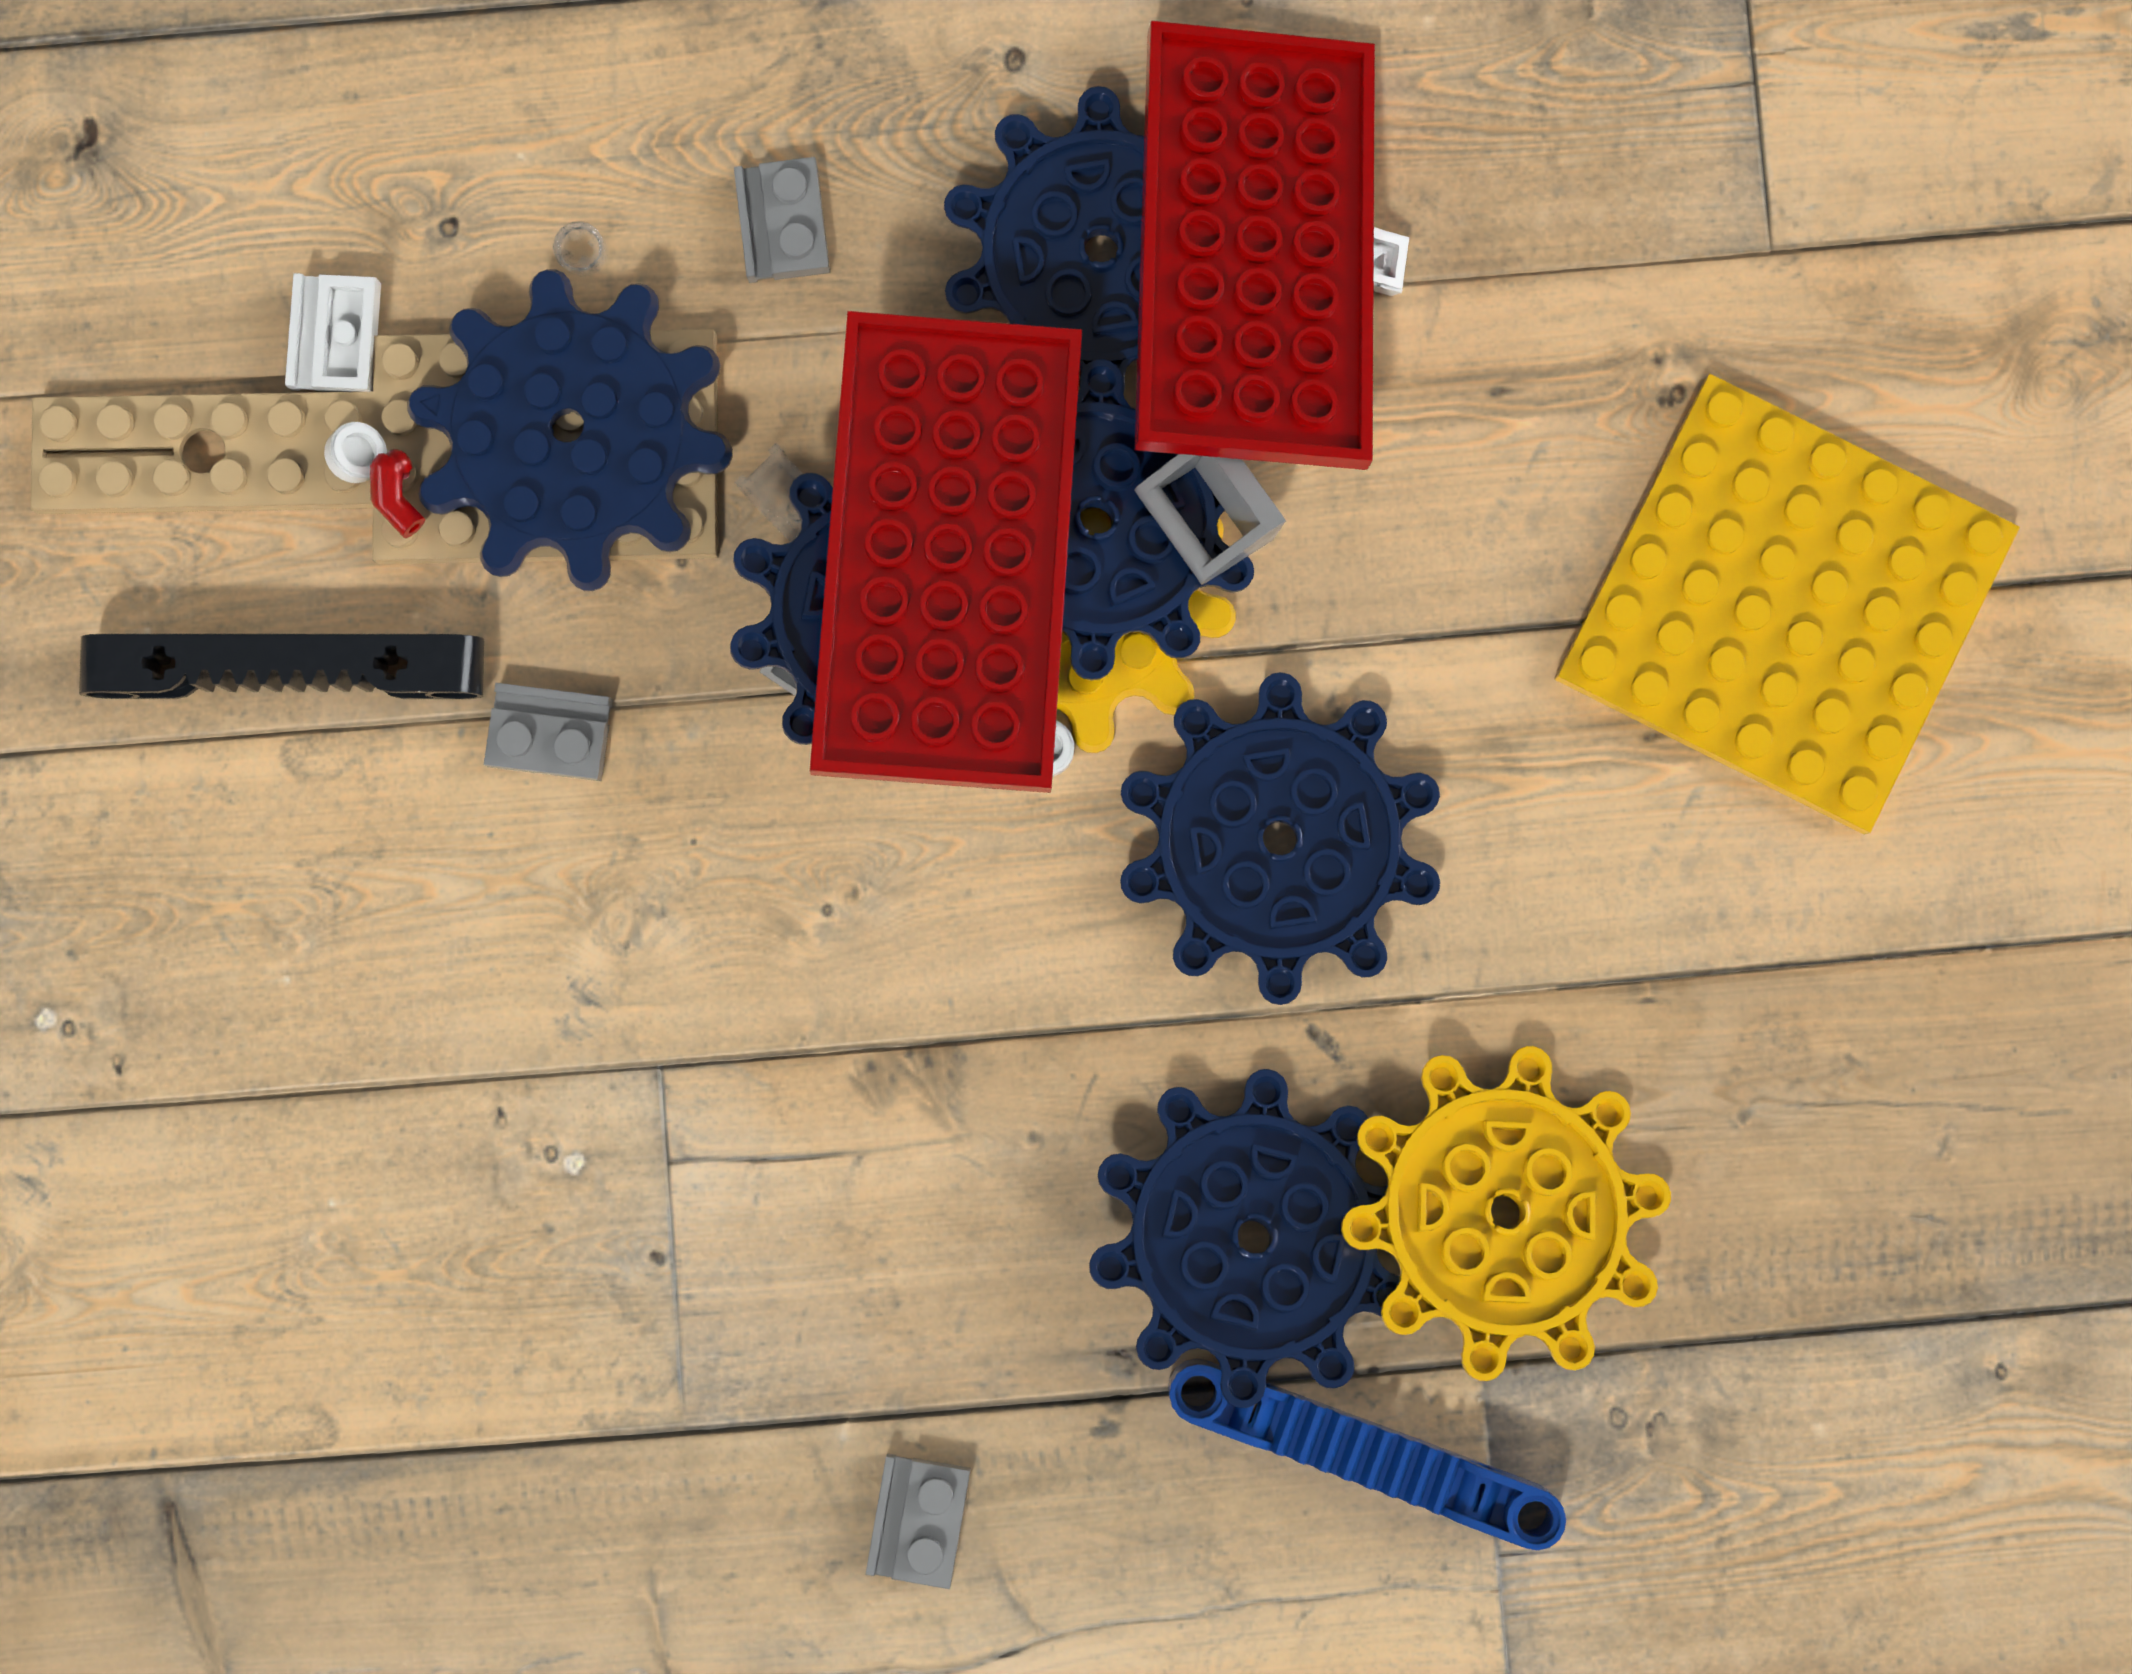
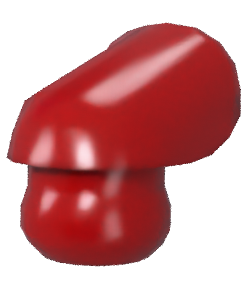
[370,449,425,538]

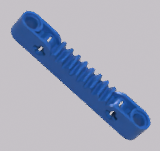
[1168,1358,1566,1550]

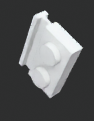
[285,273,381,392]

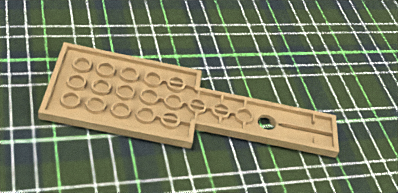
[31,329,718,564]

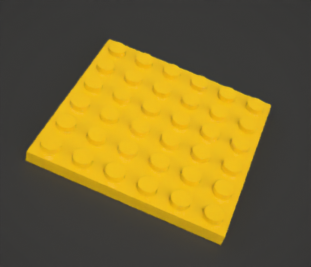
[1554,374,2020,835]

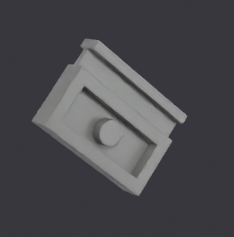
[734,157,830,283]
[484,683,613,781]
[865,1453,971,1589]

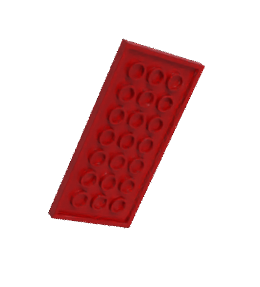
[1135,21,1375,470]
[810,311,1082,793]

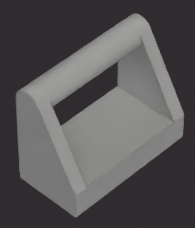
[1134,454,1286,585]

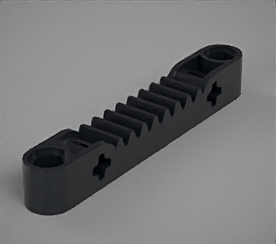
[79,634,484,699]

